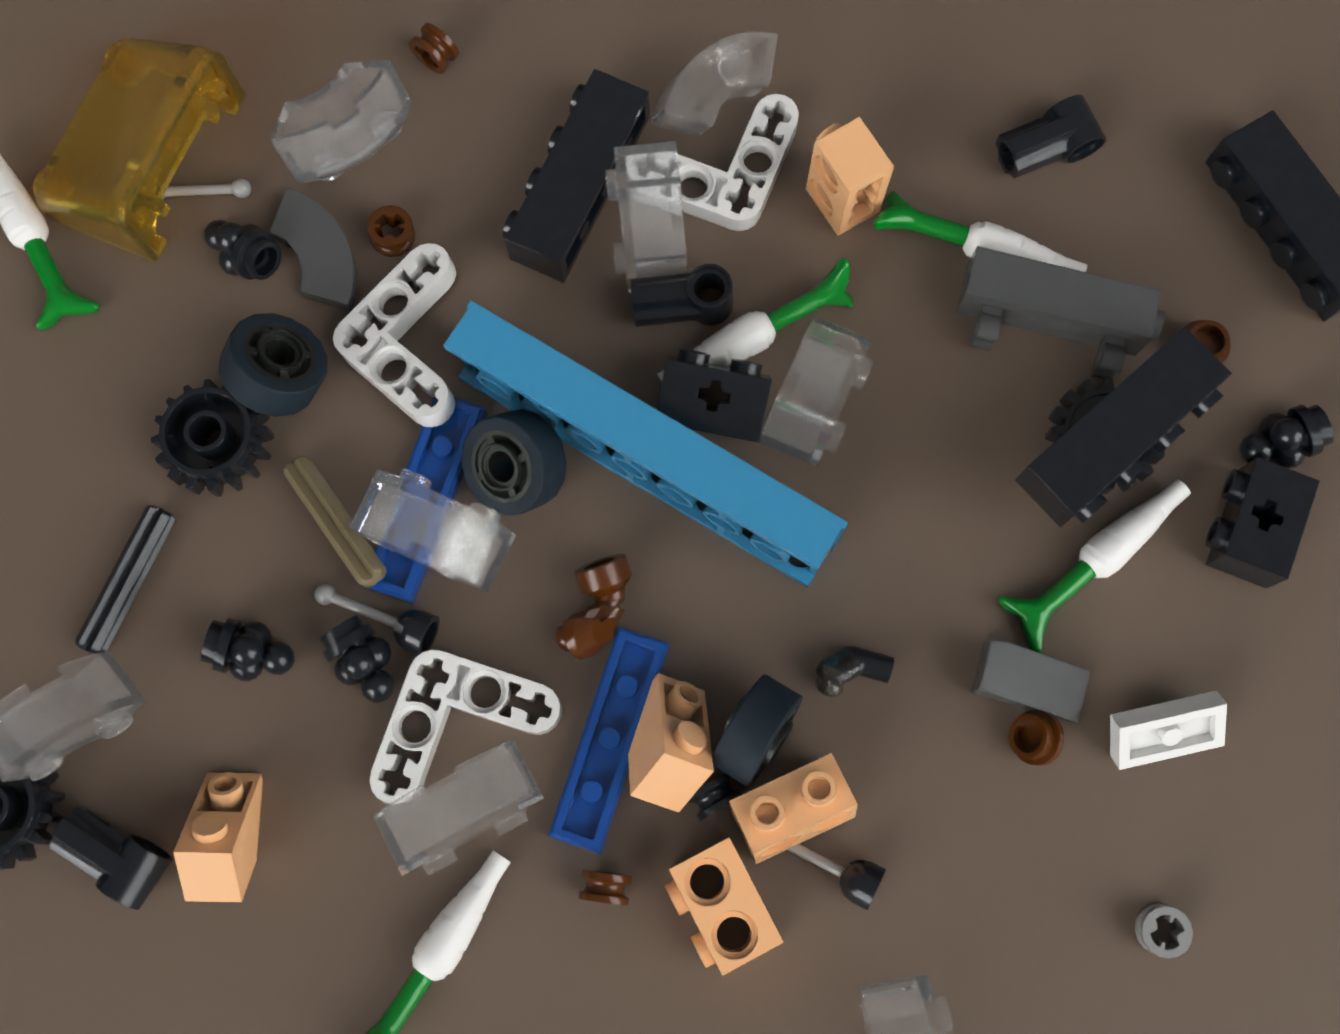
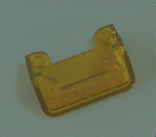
[33,37,246,263]

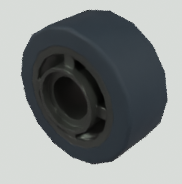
[219,313,328,417]
[461,409,567,516]
[712,675,803,786]

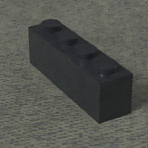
[502,69,650,283]
[1205,110,1340,322]
[1015,327,1232,527]

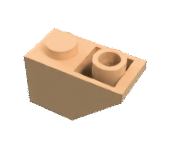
[628,673,714,812]
[173,772,263,902]

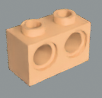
[806,116,894,236]
[729,753,858,864]
[664,837,784,976]

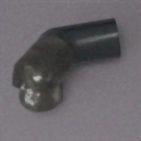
[815,646,894,697]

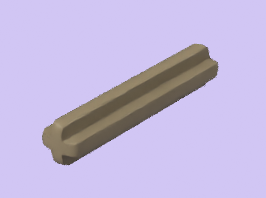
[284,456,387,588]

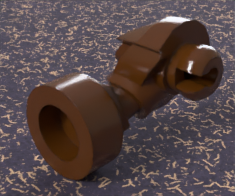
[556,553,632,660]

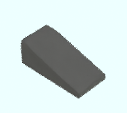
[971,637,1090,724]

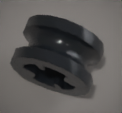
[689,773,742,821]

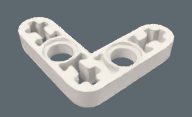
[624,94,799,231]
[333,243,456,427]
[369,650,562,805]

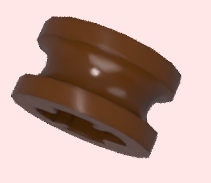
[409,23,459,74]
[367,205,415,257]
[579,869,632,905]

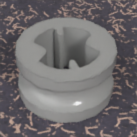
[1135,903,1193,959]

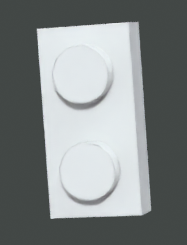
[1110,690,1227,770]

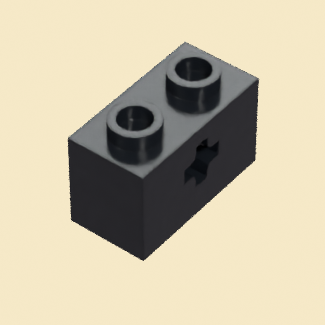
[657,348,772,443]
[1205,457,1320,588]

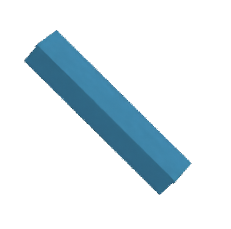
[443,300,849,588]

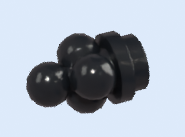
[204,219,282,280]
[1239,404,1334,469]
[320,615,394,703]
[201,618,295,681]

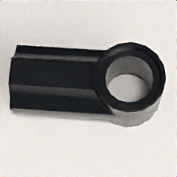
[996,95,1107,179]
[631,264,733,327]
[49,806,173,910]

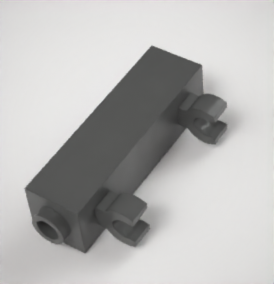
[956,246,1165,380]

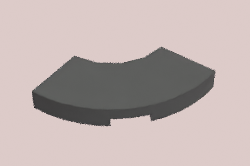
[270,188,357,311]

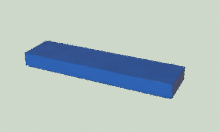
[361,397,487,605]
[548,627,670,854]

